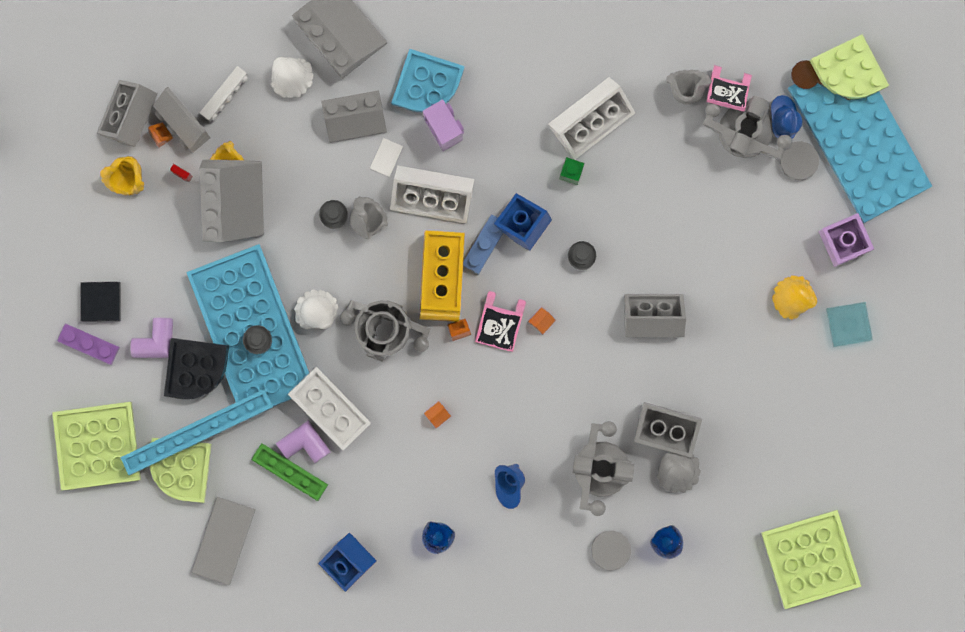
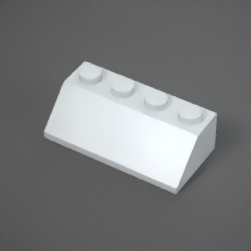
[548,77,635,160]
[390,166,474,224]

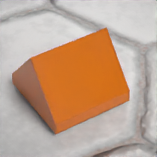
[148,122,173,147]
[528,307,556,335]
[447,318,471,341]
[424,401,451,428]

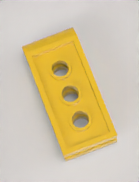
[419,230,465,322]

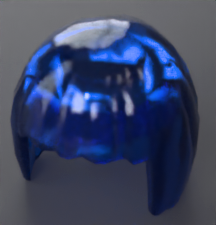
[422,521,455,554]
[650,525,684,559]

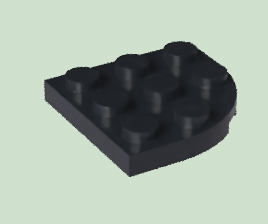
[164,338,229,399]

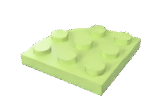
[810,34,889,99]
[150,438,212,503]

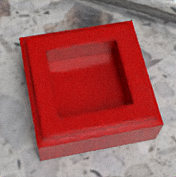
[170,163,193,182]

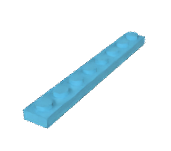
[120,389,273,476]

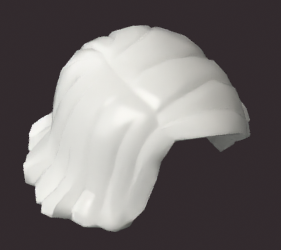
[271,57,314,98]
[294,289,339,329]

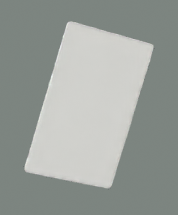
[370,138,403,177]

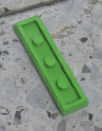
[251,443,328,501]

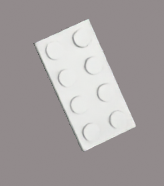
[288,367,371,450]

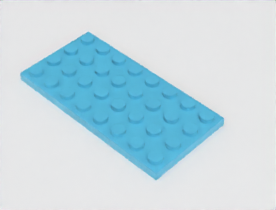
[788,79,932,223]
[186,244,309,407]

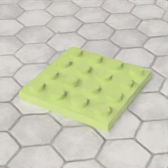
[52,402,141,491]
[761,510,861,609]

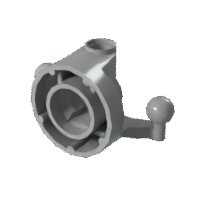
[703,96,793,160]
[340,300,430,361]
[572,421,634,516]

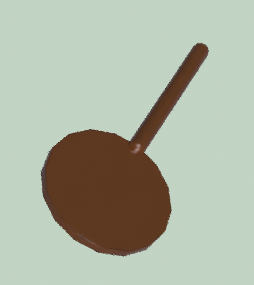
[791,60,851,100]

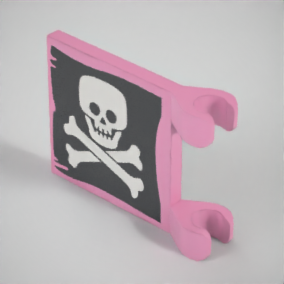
[706,65,752,112]
[475,291,526,352]

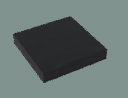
[80,282,121,322]

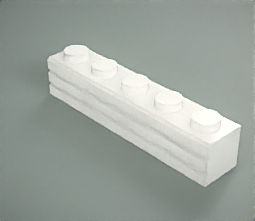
[200,66,248,122]

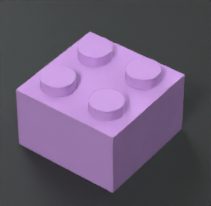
[422,100,464,151]
[819,213,874,267]

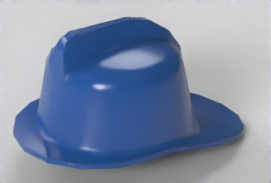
[771,95,802,139]
[495,464,525,509]

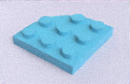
[391,49,465,112]

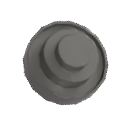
[319,200,348,229]
[568,241,597,270]
[243,325,272,355]

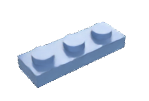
[463,214,503,275]

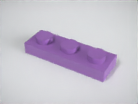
[57,323,120,365]

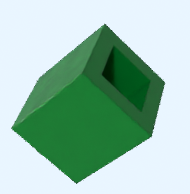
[559,157,585,185]

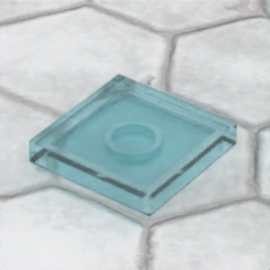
[826,302,873,347]

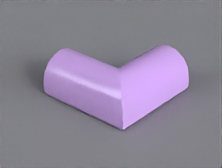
[131,318,173,358]
[276,420,331,463]

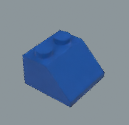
[494,193,552,251]
[318,532,377,592]

